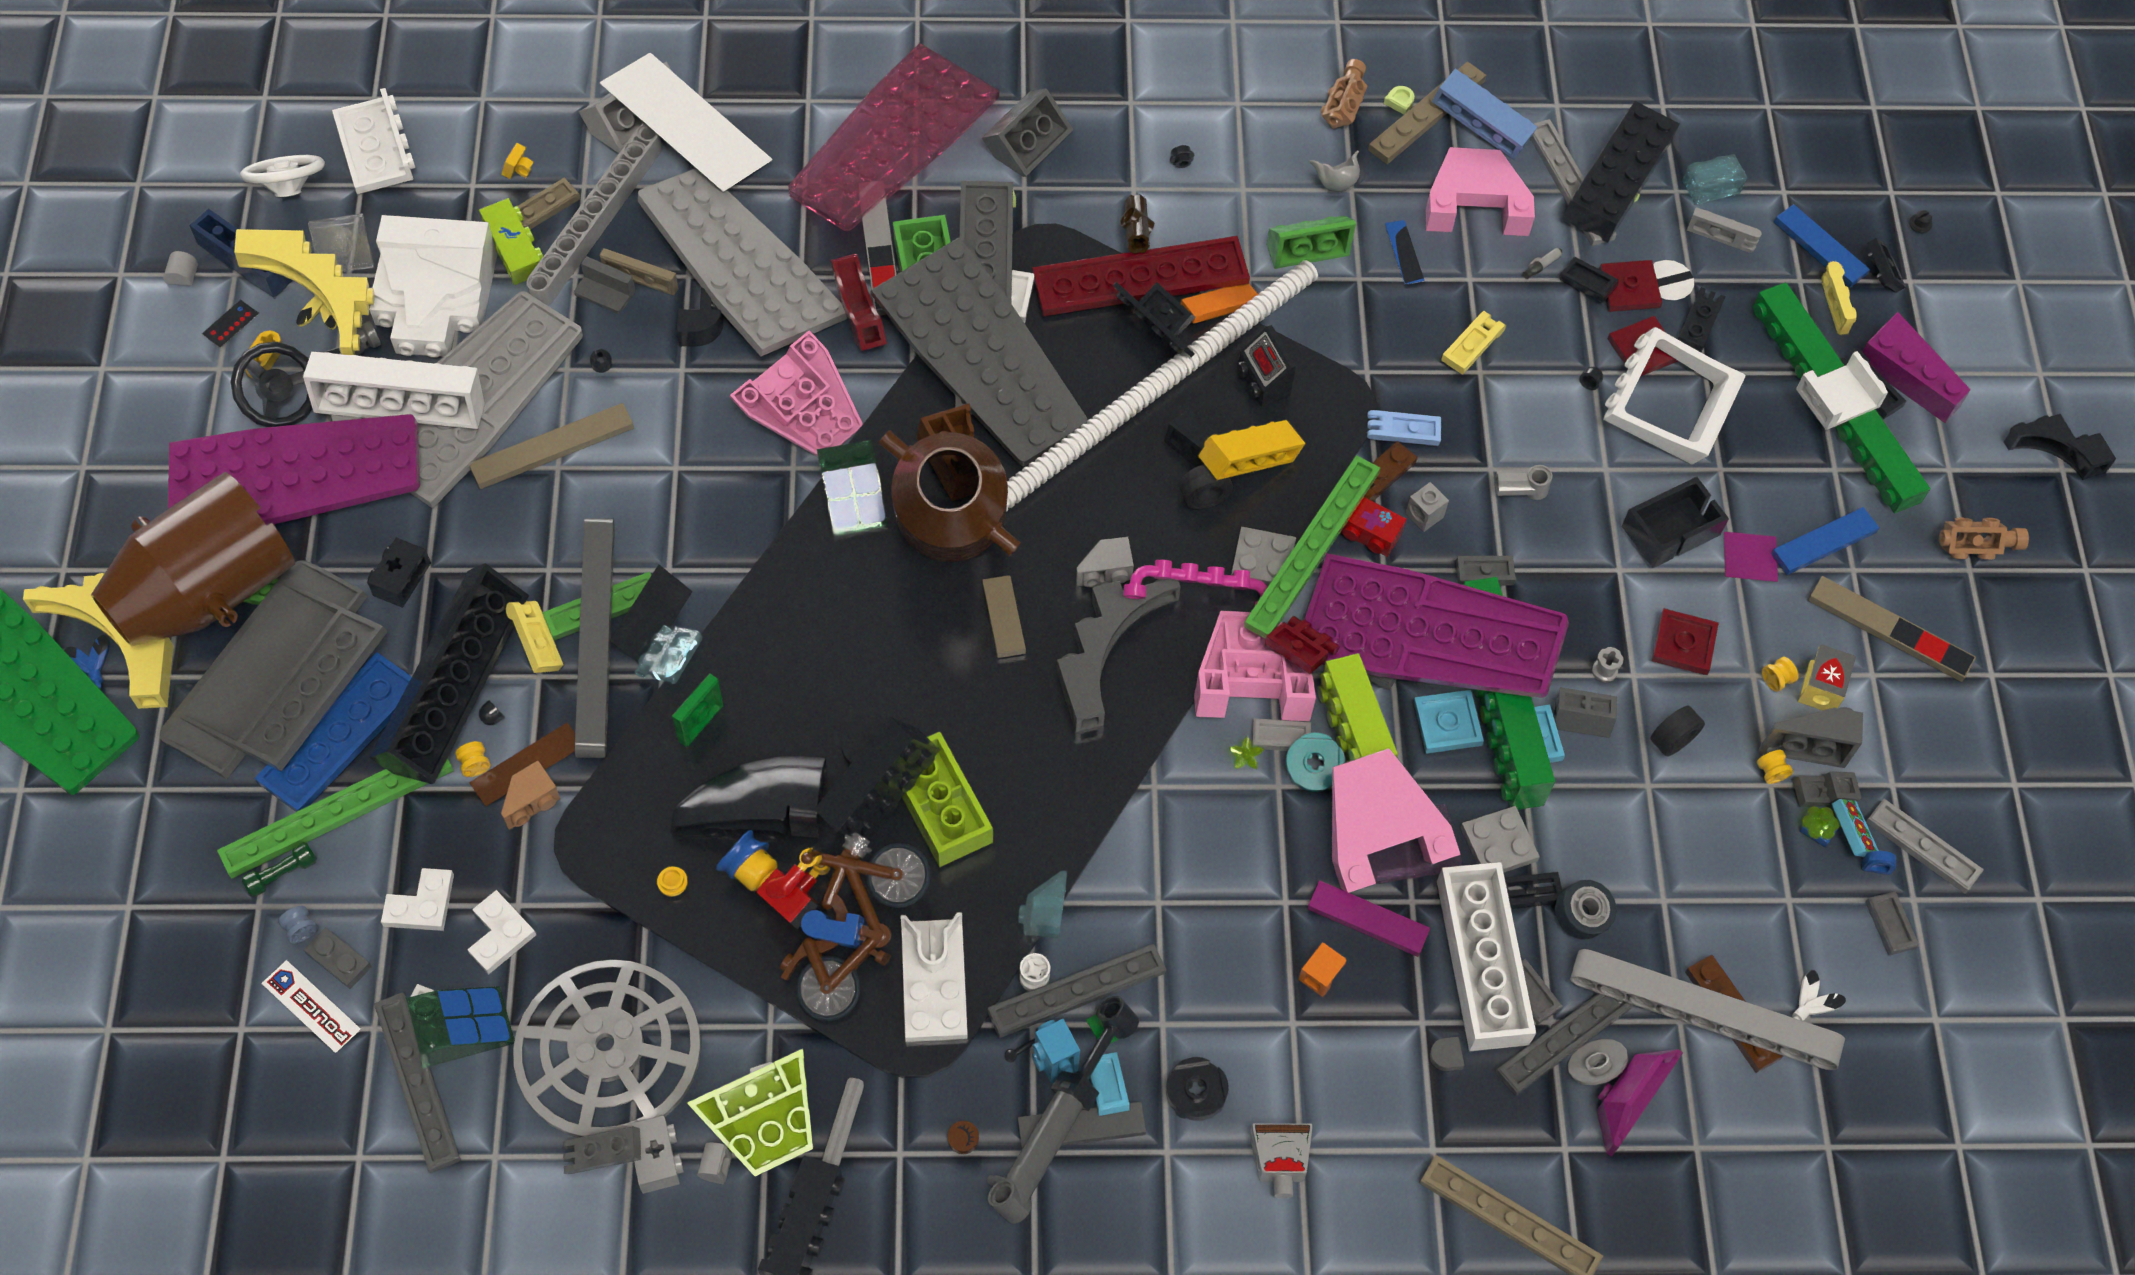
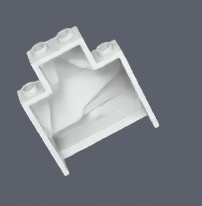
[369,215,497,358]

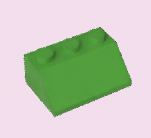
[1266,215,1356,269]

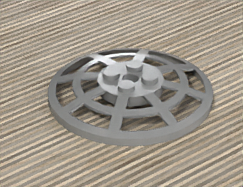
[513,960,701,1138]

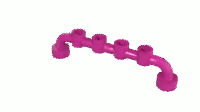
[1123,560,1268,605]

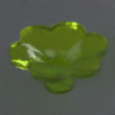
[1802,806,1840,840]

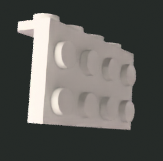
[332,88,415,194]

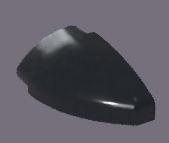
[671,756,826,841]

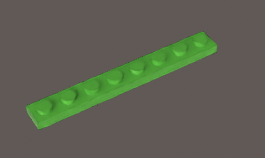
[1244,455,1380,639]
[217,758,454,879]

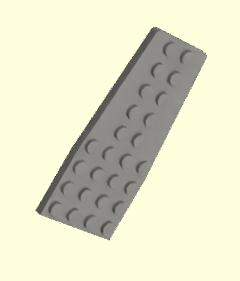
[637,168,848,356]
[409,291,583,508]

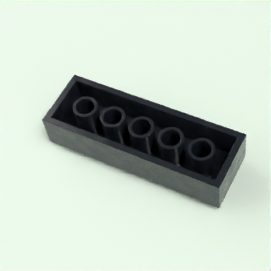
[1562,101,1680,243]

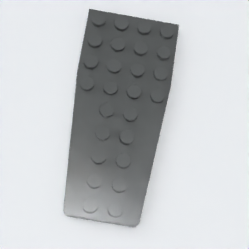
[871,237,1087,466]

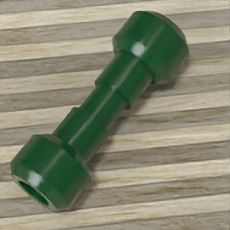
[242,843,317,897]

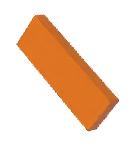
[1181,284,1258,324]

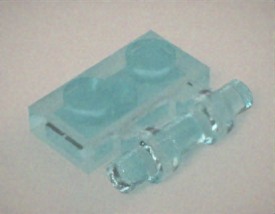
[635,626,703,683]

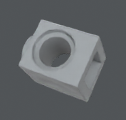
[1405,482,1449,532]

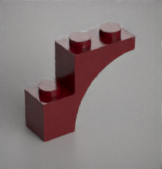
[830,253,887,351]

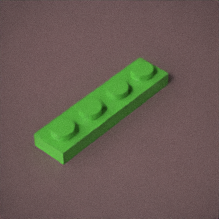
[542,572,651,641]

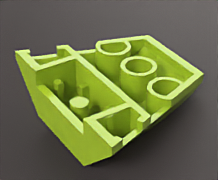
[687,1049,813,1176]

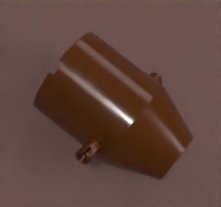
[879,430,1021,562]
[91,472,295,646]

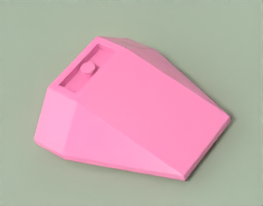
[729,330,863,460]

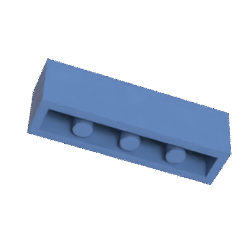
[1432,68,1537,160]

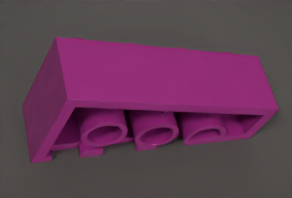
[1862,312,1971,423]

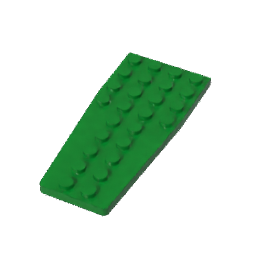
[0,589,140,795]

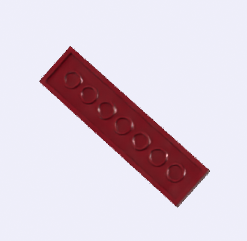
[1032,236,1250,316]

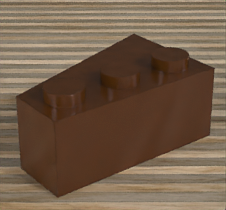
[916,403,979,501]

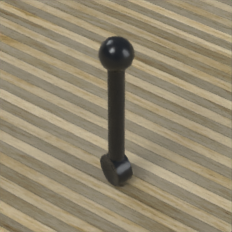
[1005,1038,1035,1063]

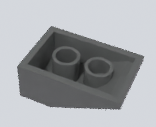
[1759,707,1863,768]

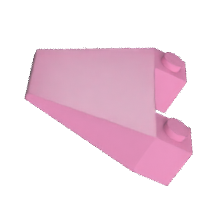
[1426,147,1535,236]
[1194,611,1316,721]
[1332,748,1460,893]

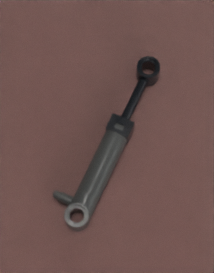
[987,996,1139,1224]

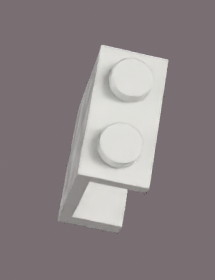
[1796,351,1888,430]

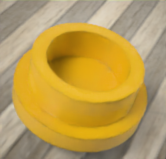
[657,867,688,896]

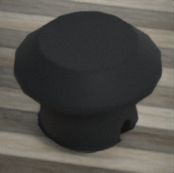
[1909,210,1932,233]

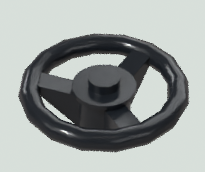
[230,342,313,427]

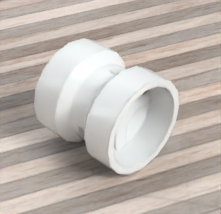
[1020,953,1050,991]

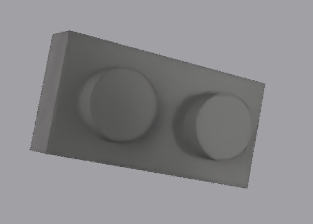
[1456,555,1516,585]
[304,927,372,989]

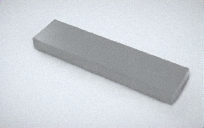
[1866,798,1984,894]

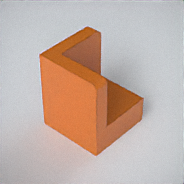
[1298,942,1346,997]

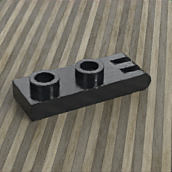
[1678,287,1726,352]

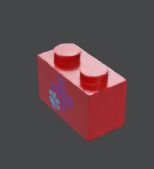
[1340,497,1407,557]

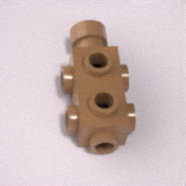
[1321,59,1367,129]
[1939,517,2029,559]

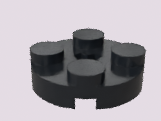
[1166,1057,1229,1121]

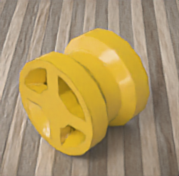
[1762,657,1799,692]
[455,741,491,777]
[1757,750,1793,784]

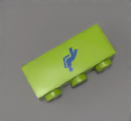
[479,198,543,285]

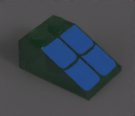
[817,440,888,537]
[406,986,515,1068]

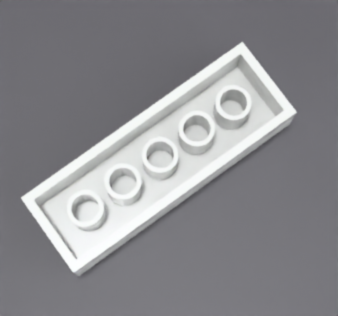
[303,352,485,429]
[1437,862,1536,1051]

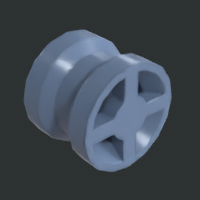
[278,906,318,944]

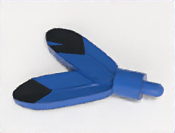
[64,635,110,689]

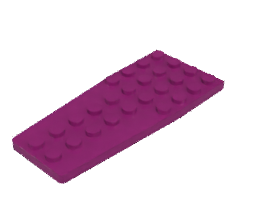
[168,414,420,525]
[1305,553,1569,698]

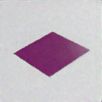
[1724,532,1778,582]

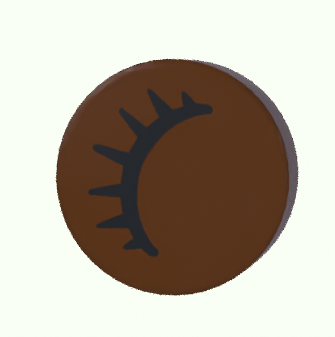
[948,1121,979,1154]

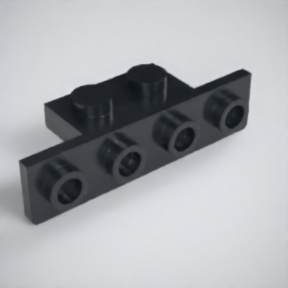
[1113,282,1195,358]

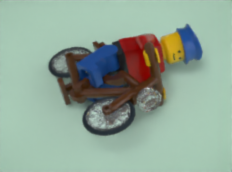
[716,830,931,1021]

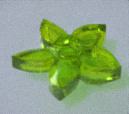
[1229,736,1264,769]

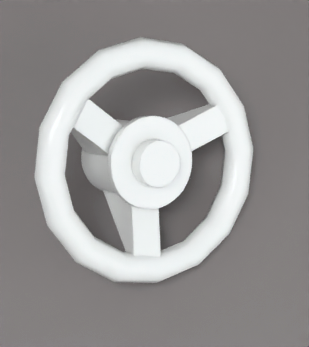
[240,155,325,197]

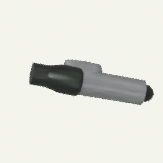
[1523,248,1563,279]

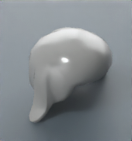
[1309,150,1360,191]

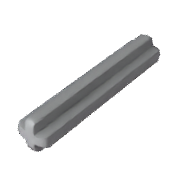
[822,1078,864,1166]

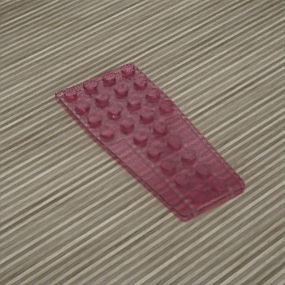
[788,43,999,231]

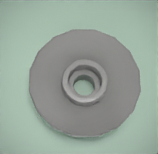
[1568,1039,1628,1085]

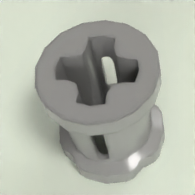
[1592,647,1624,683]

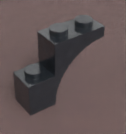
[2004,414,2116,480]

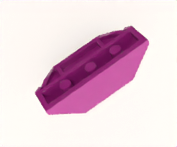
[1597,1049,1683,1157]

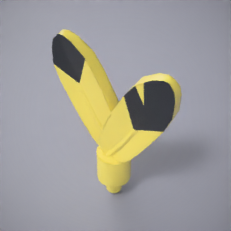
[296,295,337,330]

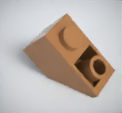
[501,761,560,830]

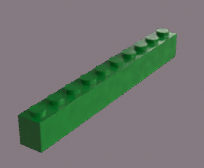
[1752,282,1931,514]

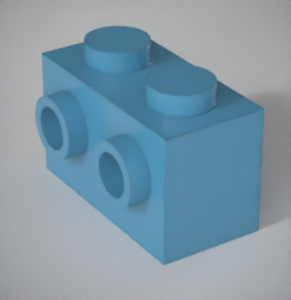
[1032,1019,1080,1084]

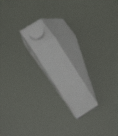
[579,62,671,153]

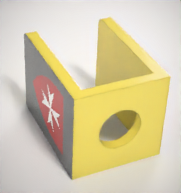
[1798,645,1856,711]

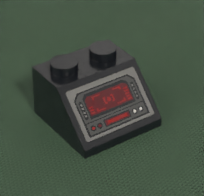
[1236,325,1296,407]

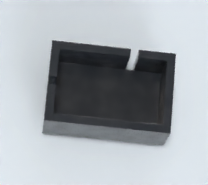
[1622,477,1729,568]

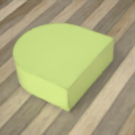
[1384,86,1415,114]

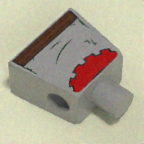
[1250,1123,1312,1199]

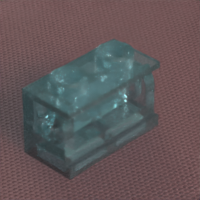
[1682,154,1747,205]

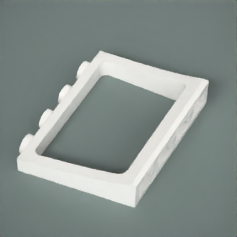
[1603,327,1746,464]

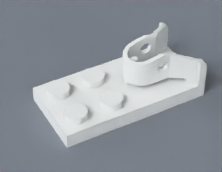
[901,912,967,1042]

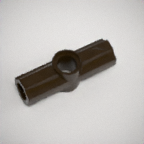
[1120,194,1155,254]

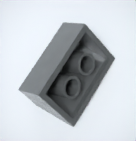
[981,88,1074,177]

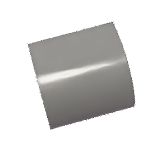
[163,251,198,286]
[697,1142,732,1184]

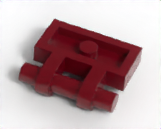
[1265,616,1340,674]

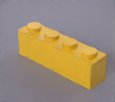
[1198,420,1306,480]

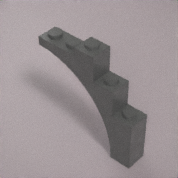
[1056,579,1181,732]

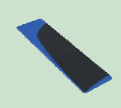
[1385,220,1424,284]

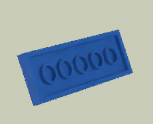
[254,652,412,812]

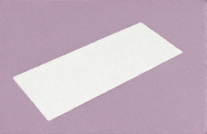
[600,53,772,192]

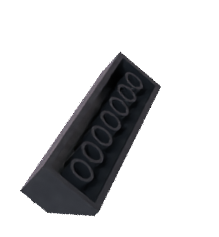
[370,563,529,784]

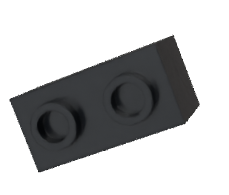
[367,537,431,608]

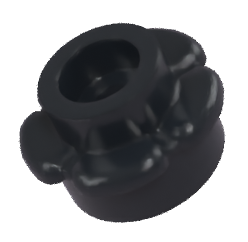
[1170,145,1195,168]

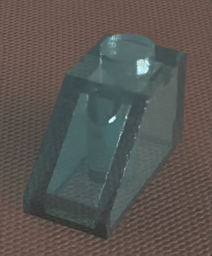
[1018,871,1067,939]

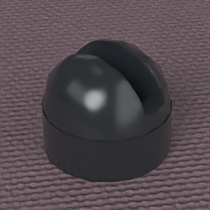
[590,349,613,373]
[1579,367,1603,390]
[479,700,505,725]

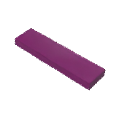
[1307,880,1430,957]

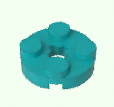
[1286,732,1345,792]

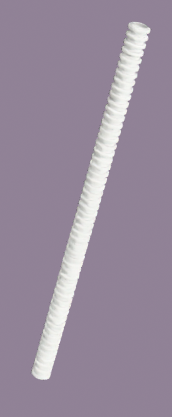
[1006,260,1318,512]

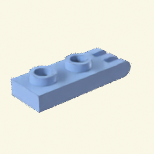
[1367,410,1441,446]

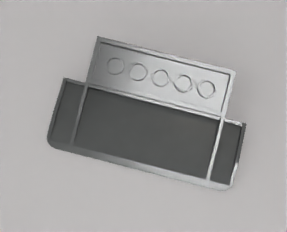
[160,560,387,780]

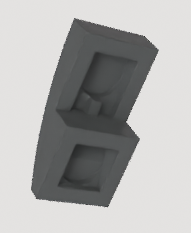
[1793,771,1862,807]

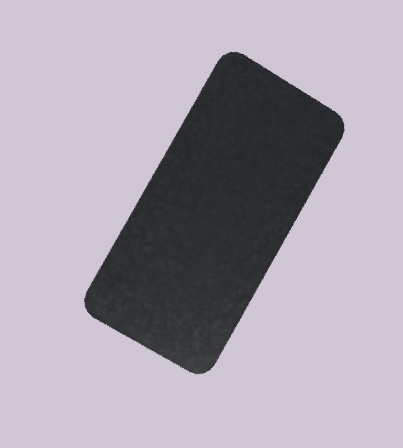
[554,223,1377,1078]

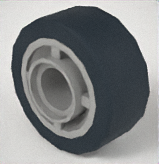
[1555,880,1617,939]

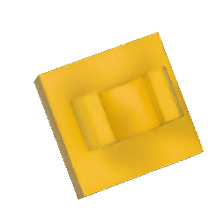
[501,143,533,179]

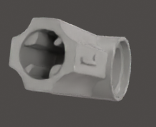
[1495,465,1552,500]

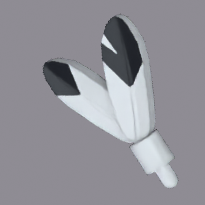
[1792,970,1846,1021]

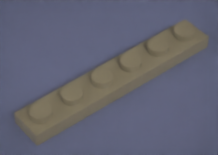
[1368,61,1487,164]

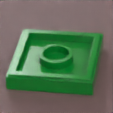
[672,674,723,747]

